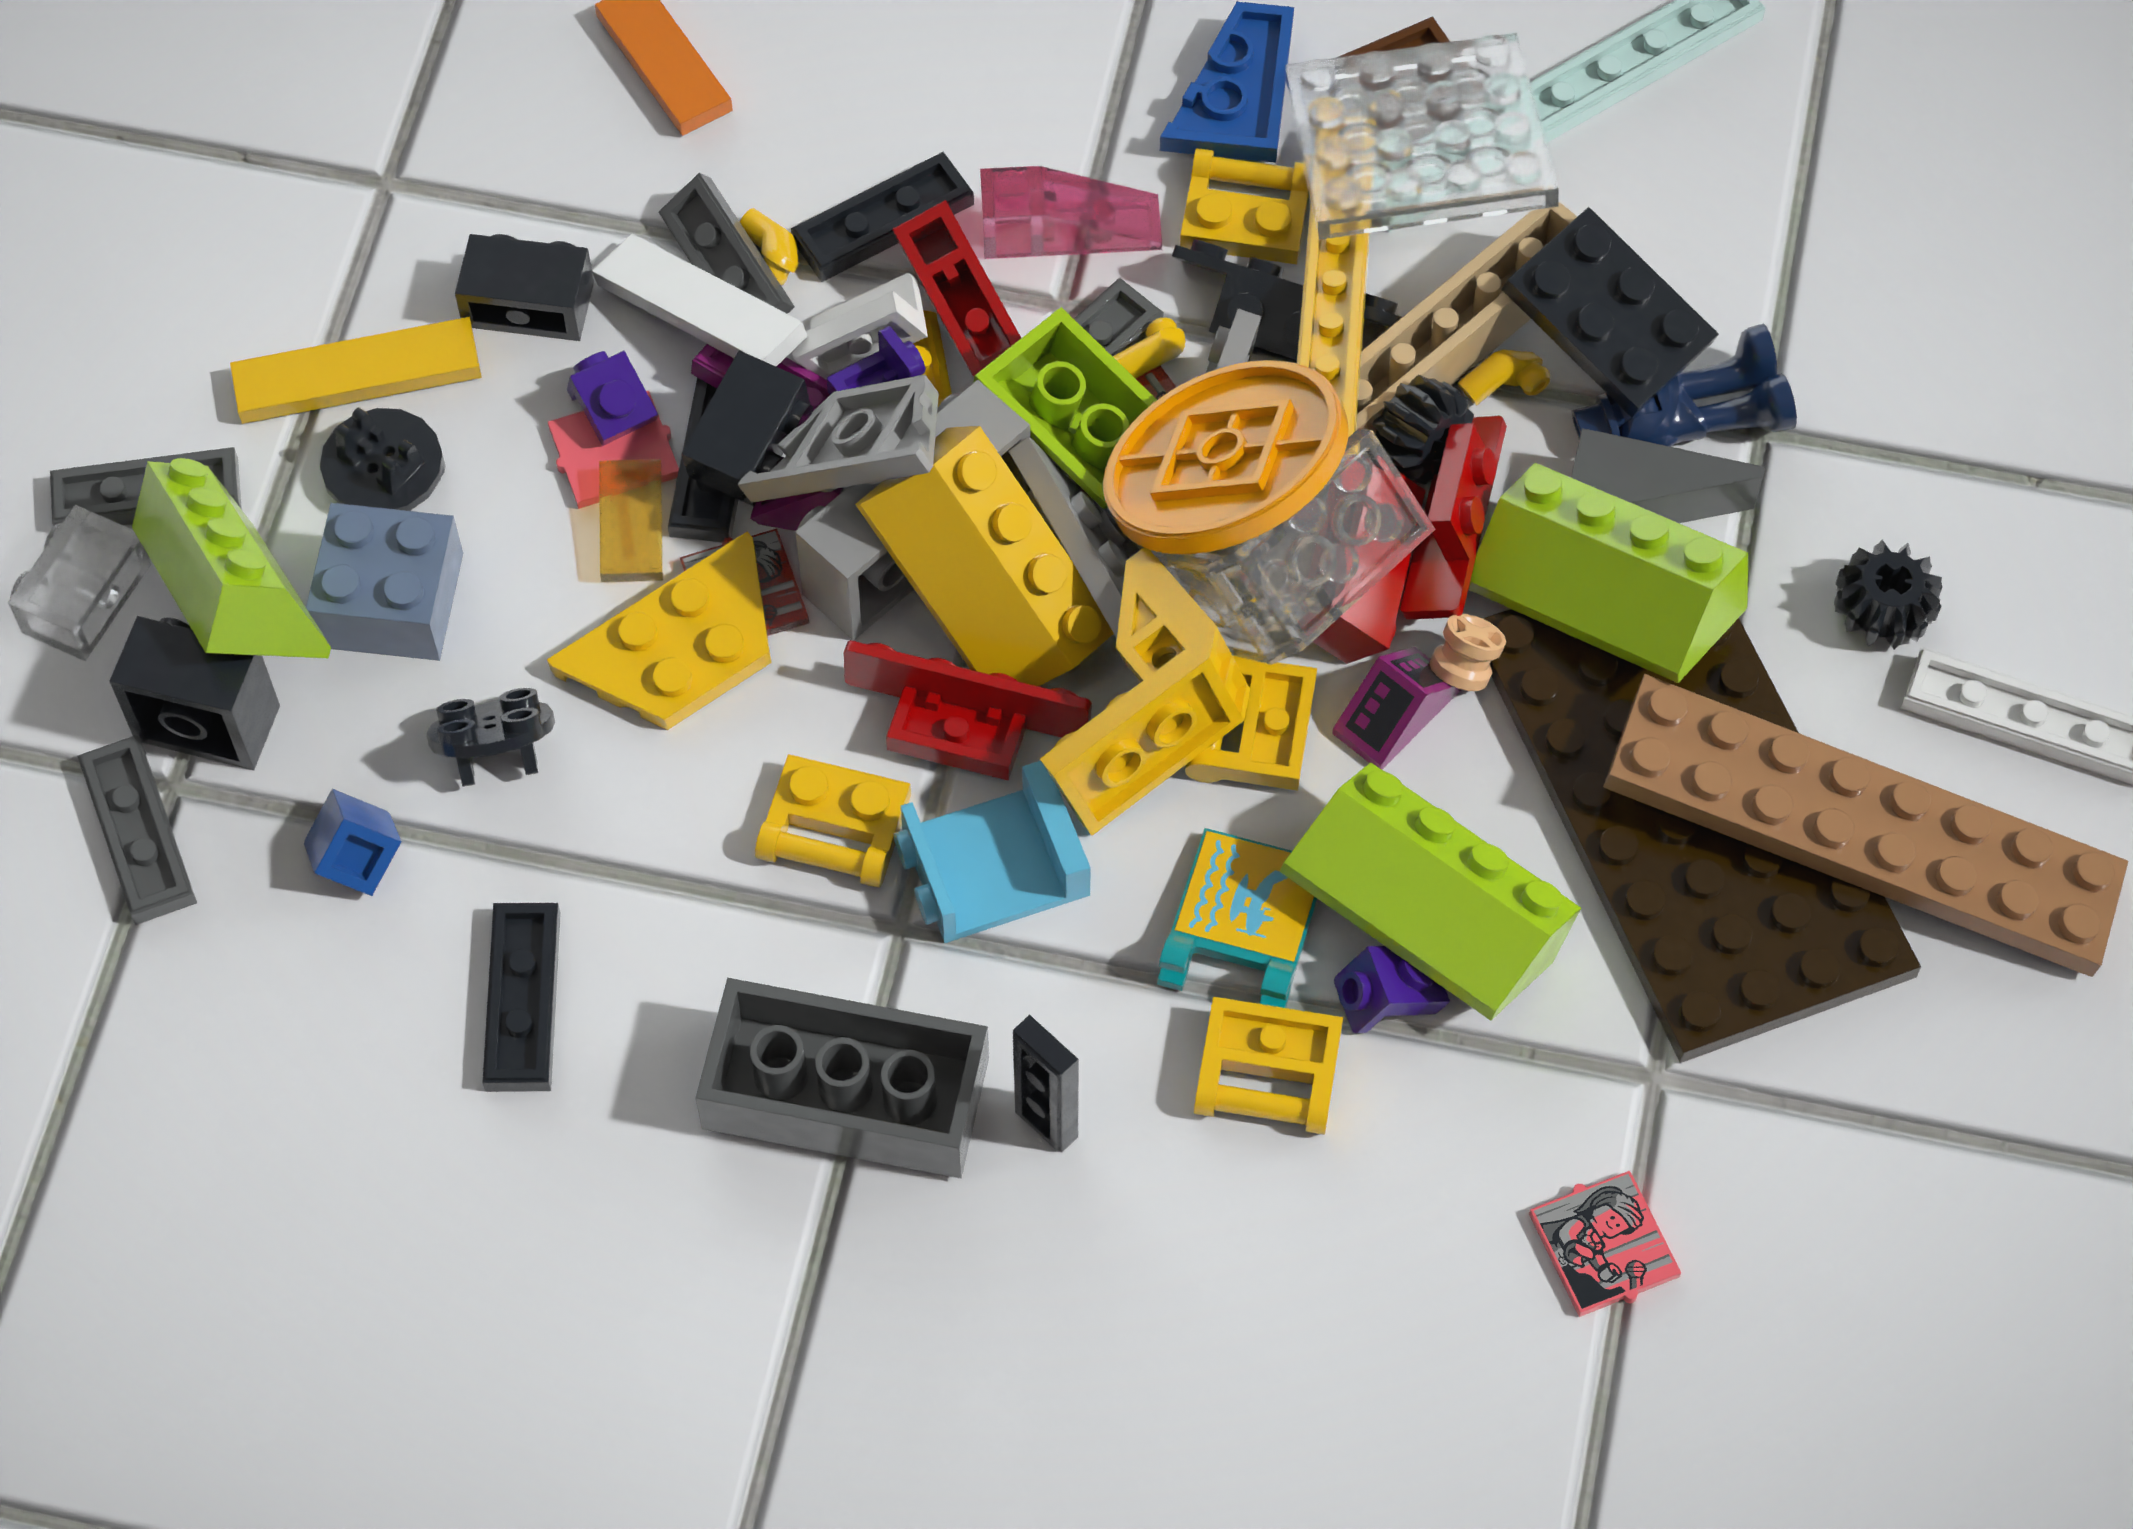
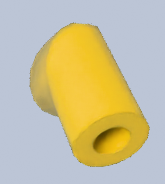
[1458,349,1551,406]

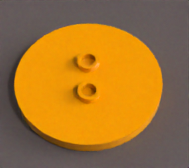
[1103,360,1349,554]

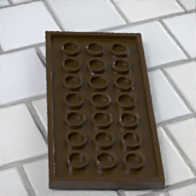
[1483,609,1921,1063]

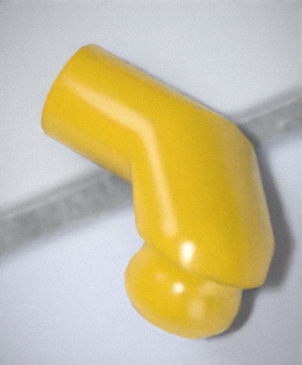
[740,208,798,286]
[1113,317,1186,378]

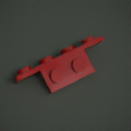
[1400,415,1507,620]
[843,640,1092,781]

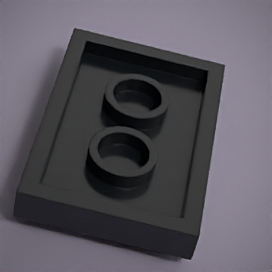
[1501,207,1719,418]

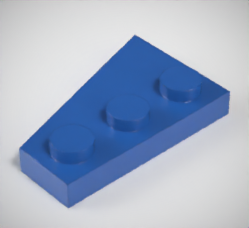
[1159,1,1294,163]

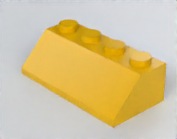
[855,426,1114,686]

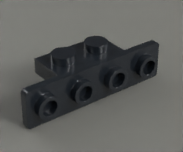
[1172,239,1402,360]

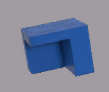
[304,788,402,896]

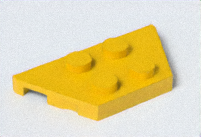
[547,531,772,730]

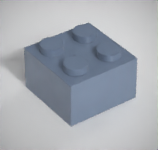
[306,503,463,661]

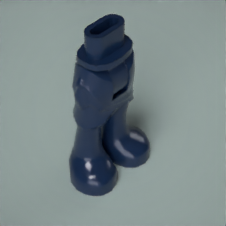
[1572,323,1797,447]

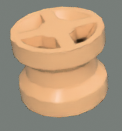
[1429,614,1506,691]

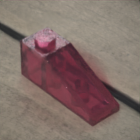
[980,166,1162,259]

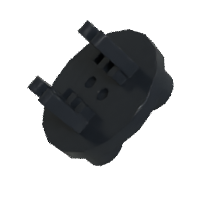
[320,407,446,511]
[426,688,555,787]

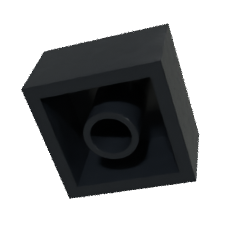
[109,616,280,770]

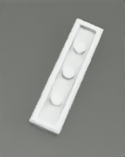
[592,233,807,366]
[1900,647,2133,785]

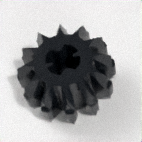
[1369,375,1474,485]
[1834,539,1943,650]

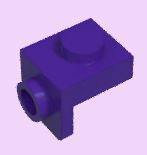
[827,326,925,395]
[567,350,658,446]
[1334,946,1450,1033]

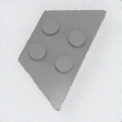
[738,375,939,503]
[1009,436,1129,638]

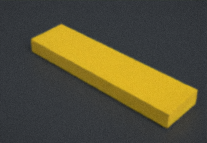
[230,317,482,424]

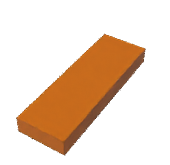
[595,0,733,136]

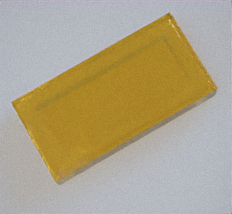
[599,459,663,582]

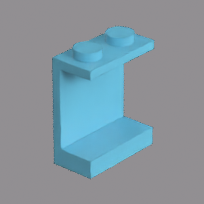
[893,761,1091,944]

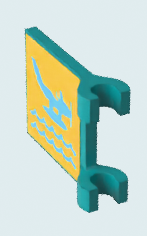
[1157,828,1318,1008]

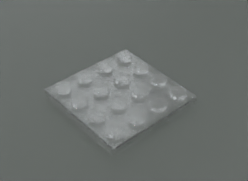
[1285,33,1559,240]

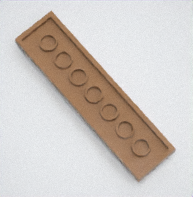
[1603,674,2129,977]

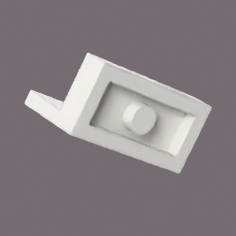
[792,273,928,380]

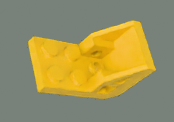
[1040,548,1250,836]

